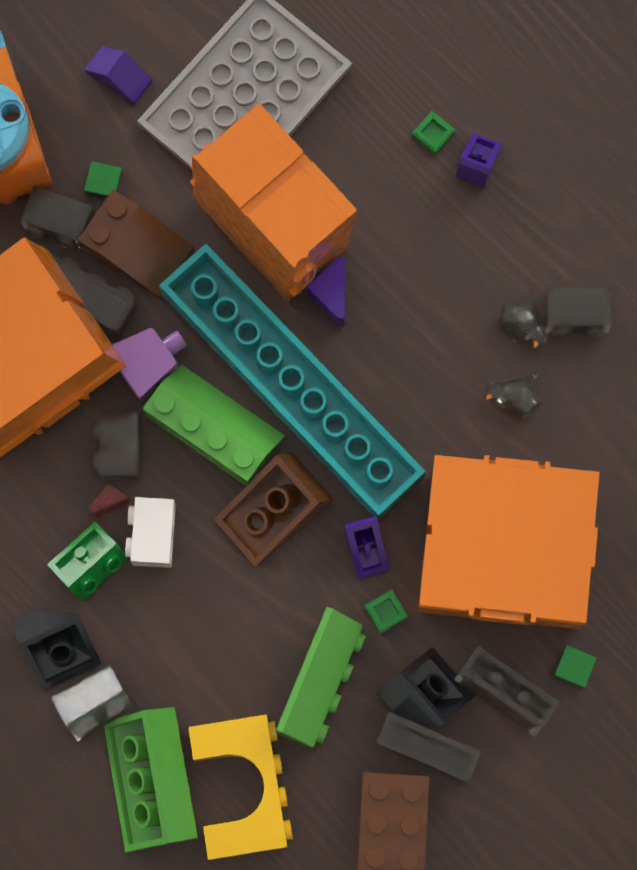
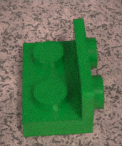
[47,521,128,601]

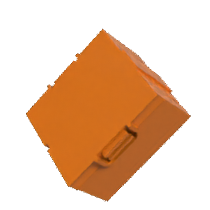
[189,103,357,304]
[0,237,126,458]
[418,455,600,630]

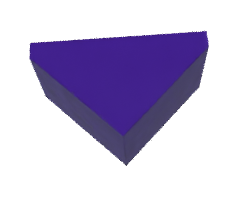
[84,46,152,105]
[456,133,502,188]
[307,257,345,326]
[344,516,389,579]

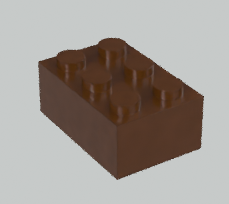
[357,772,429,870]

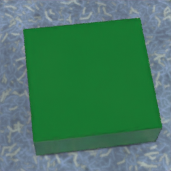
[412,111,456,155]
[84,161,123,198]
[364,589,408,634]
[554,645,597,689]

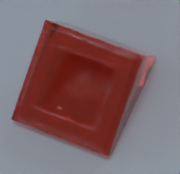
[90,484,130,518]

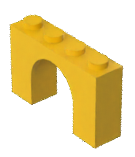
[188,714,293,860]

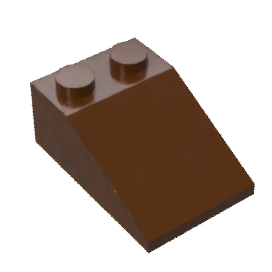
[78,189,194,299]
[214,452,333,567]

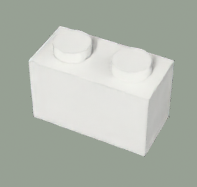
[125,497,176,568]

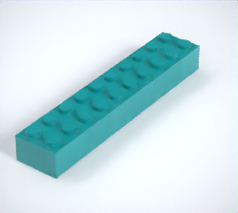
[159,244,426,521]

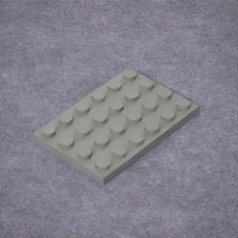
[137,0,352,170]

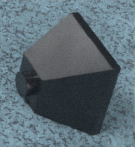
[11,608,102,691]
[378,647,475,726]

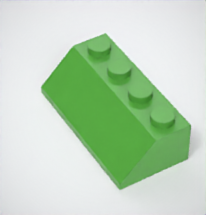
[143,365,285,486]
[276,607,366,749]
[103,707,198,853]

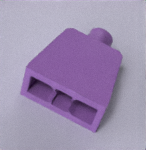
[113,328,187,404]

